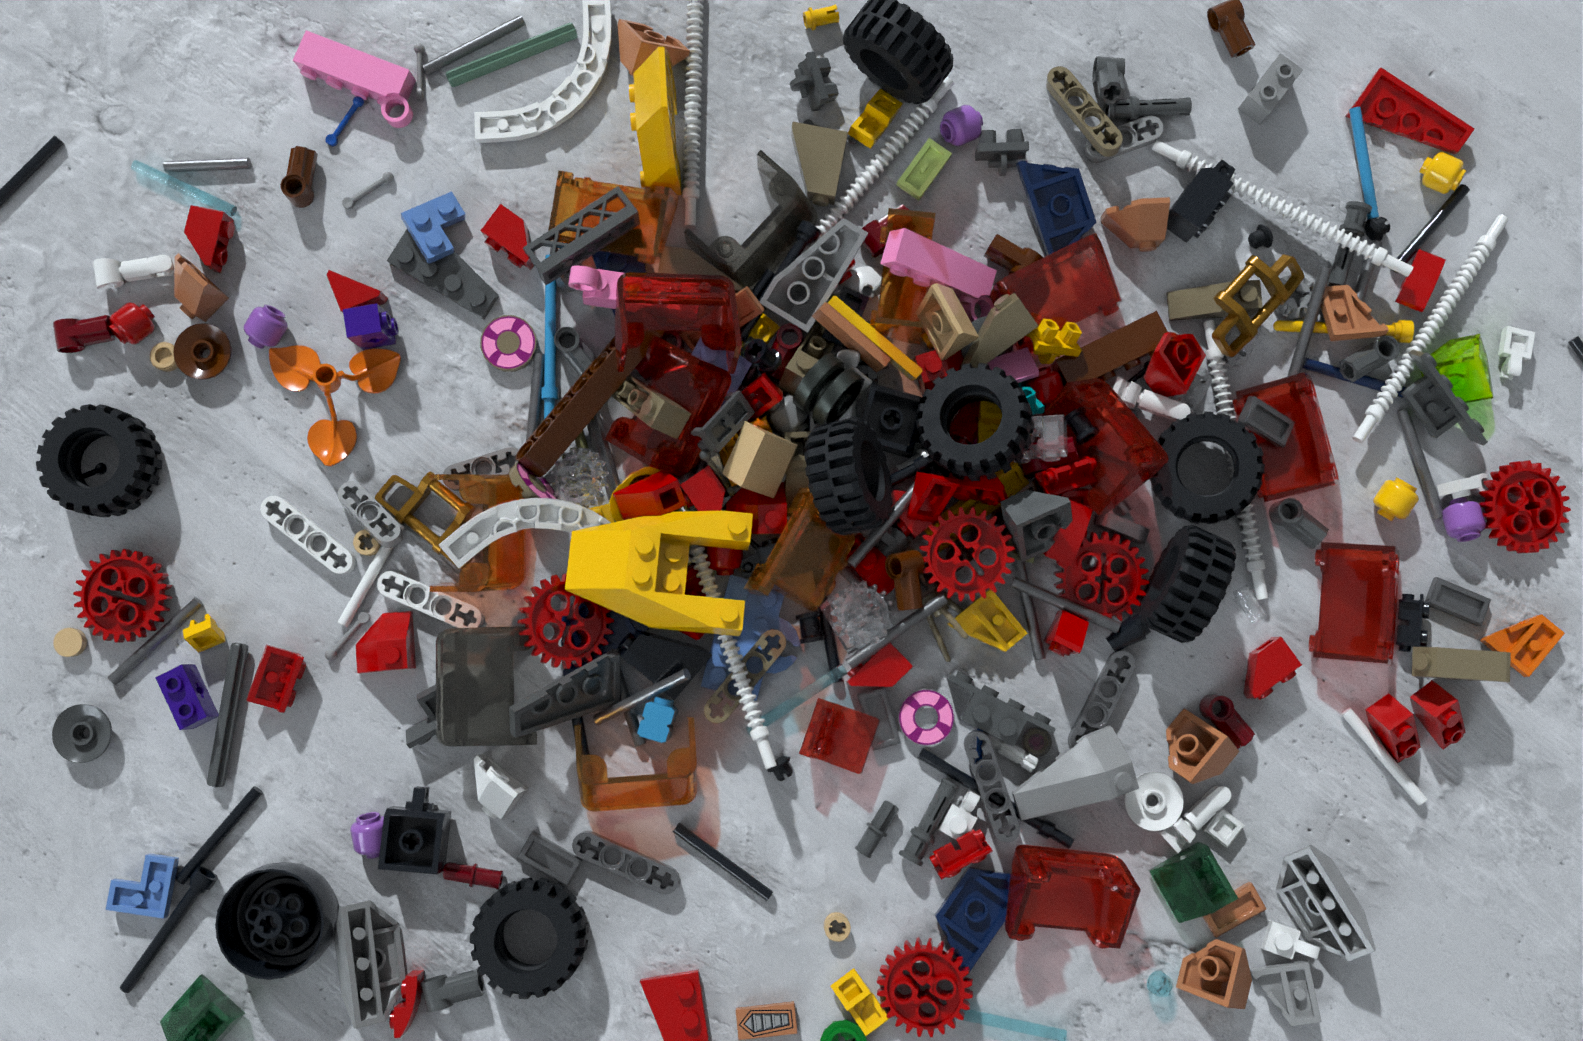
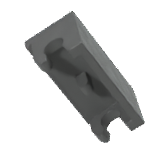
[691,390,755,452]

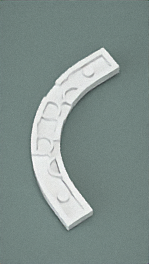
[474,0,612,143]
[439,498,611,568]

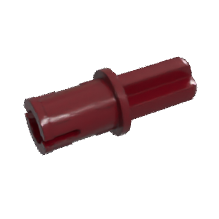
[443,862,503,890]

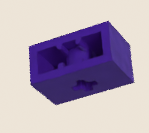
[342,304,399,350]
[155,664,219,730]

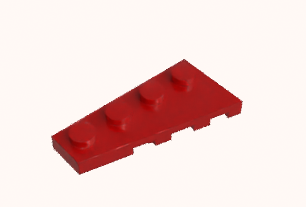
[1345,67,1475,155]

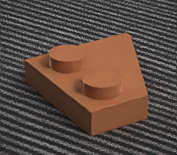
[1320,285,1388,341]

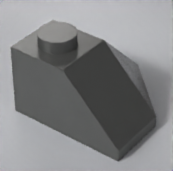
[1001,490,1073,562]

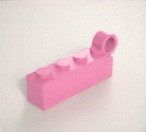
[293,30,416,128]
[880,228,997,322]
[568,266,701,321]

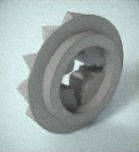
[1276,274,1314,319]

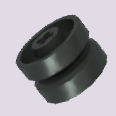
[793,353,864,425]

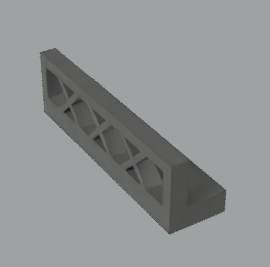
[523,186,640,285]

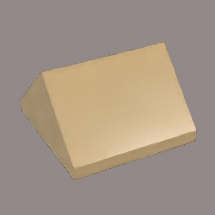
[915,283,979,361]
[722,421,798,498]

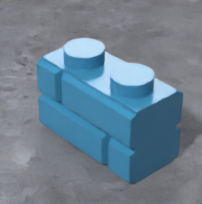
[637,696,679,743]

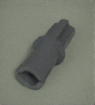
[855,800,899,858]

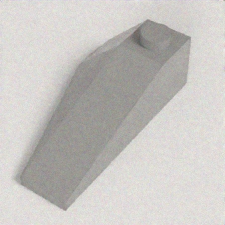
[760,218,868,333]
[1012,726,1139,821]

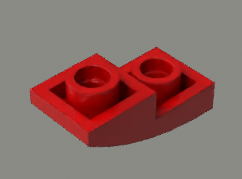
[1395,249,1446,313]
[1044,499,1093,566]
[389,970,424,1038]

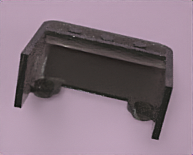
[684,150,818,291]

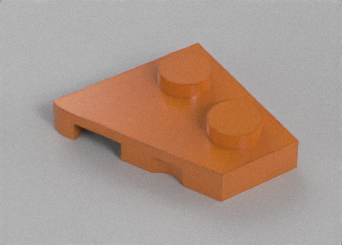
[1480,614,1565,677]

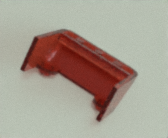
[615,272,742,374]

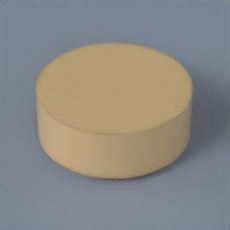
[150,342,178,372]
[53,628,87,657]

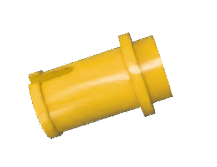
[803,4,839,31]

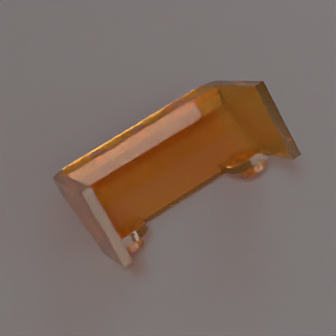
[870,208,936,345]
[429,474,526,592]
[574,715,697,812]

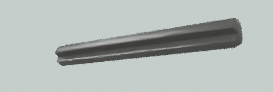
[207,643,249,787]

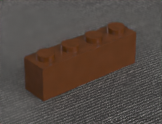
[1050,311,1168,396]

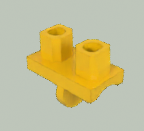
[1026,318,1082,364]

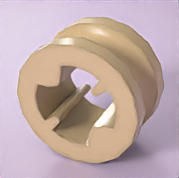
[353,529,381,556]
[824,912,851,942]

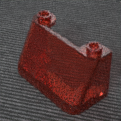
[989,233,1122,354]
[605,335,731,476]
[1233,372,1340,502]
[1033,378,1169,516]
[1309,542,1400,666]
[1005,845,1141,949]

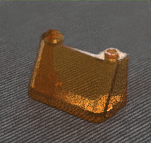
[548,171,679,264]

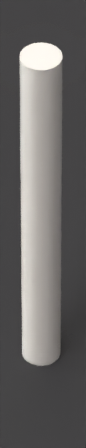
[338,523,405,627]
[1341,708,1427,805]

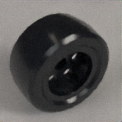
[215,862,338,980]

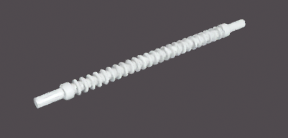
[682,0,704,228]
[801,77,954,254]
[1152,140,1413,277]
[1352,214,1509,444]
[1203,320,1268,600]
[677,505,777,769]

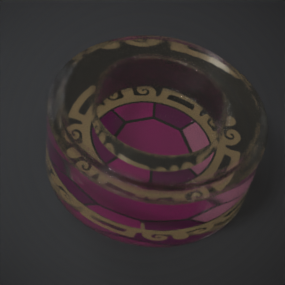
[1021,727,1052,757]

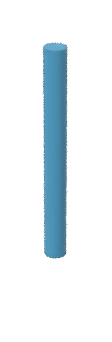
[1349,107,1379,220]

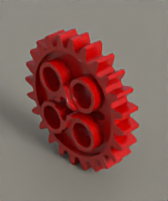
[1478,460,1571,554]
[919,507,1015,602]
[1053,531,1149,622]
[73,549,173,643]
[518,573,614,669]
[877,937,973,1037]

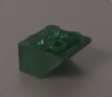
[1148,842,1238,923]
[160,974,245,1041]

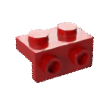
[246,644,306,713]

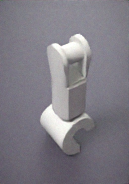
[93,255,174,289]
[1109,377,1191,422]
[1159,786,1231,853]

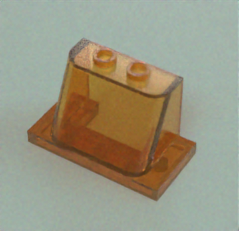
[743,487,855,611]

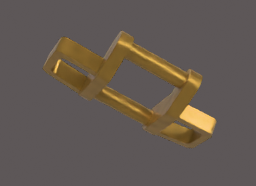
[1212,254,1304,357]
[375,471,477,569]

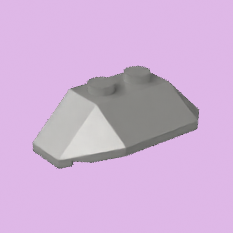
[1276,845,1376,961]
[334,900,406,1029]

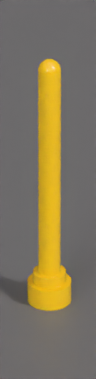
[1273,320,1414,343]

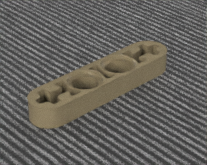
[1046,66,1123,157]
[704,629,787,724]

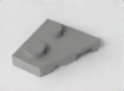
[1250,960,1322,1026]

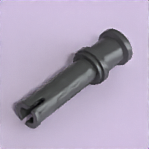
[1104,96,1192,122]
[1327,201,1372,286]
[898,778,959,867]

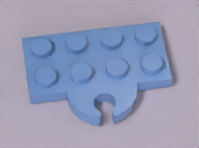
[701,575,800,701]

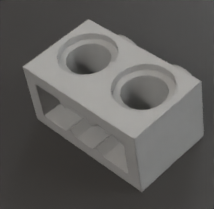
[1238,53,1303,125]

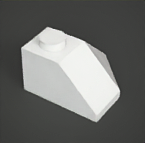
[474,753,528,819]

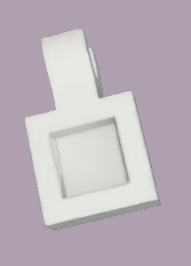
[1498,326,1535,380]
[1437,473,1488,499]
[938,789,980,839]
[1261,920,1320,960]

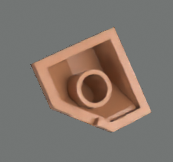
[618,19,690,77]
[1100,197,1170,252]
[174,253,229,322]
[1166,708,1239,784]
[1176,939,1252,1009]

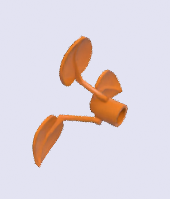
[269,345,401,466]

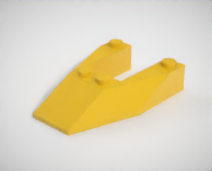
[629,47,682,197]
[565,511,753,636]

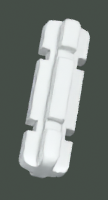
[984,733,1039,772]

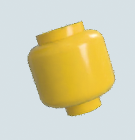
[1419,152,1467,194]
[1373,477,1419,521]

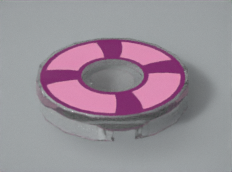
[897,688,955,747]

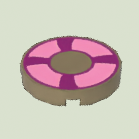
[480,315,538,372]
[509,462,558,499]

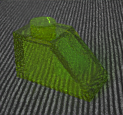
[1419,334,1494,403]

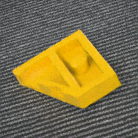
[947,589,1028,652]

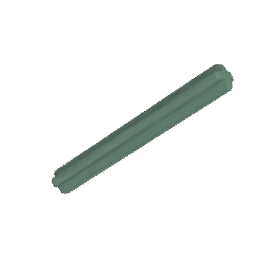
[446,22,578,87]

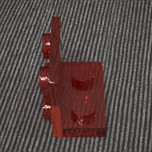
[799,698,880,774]

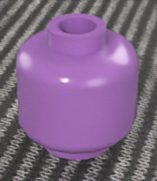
[940,105,983,146]
[244,304,288,349]
[1442,497,1486,542]
[350,812,384,859]

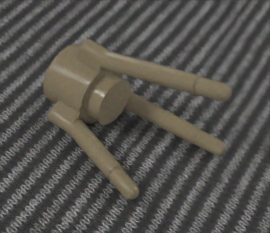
[922,589,968,662]

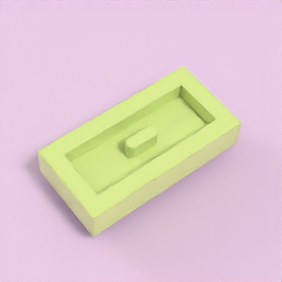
[896,138,952,201]

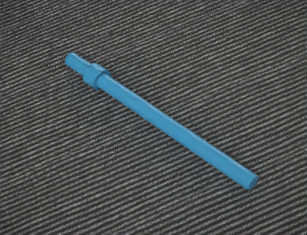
[541,254,559,419]

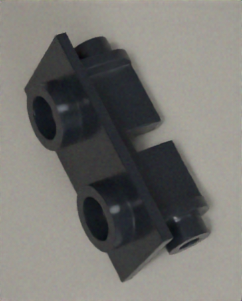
[1396,594,1430,652]

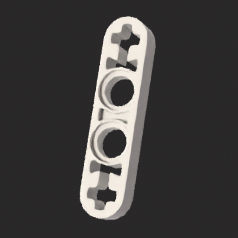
[260,496,357,575]
[377,571,484,631]

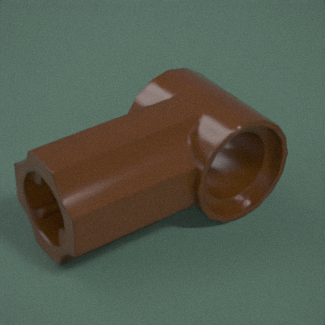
[1207,0,1256,58]
[280,146,318,208]
[984,234,1045,285]
[885,550,924,611]

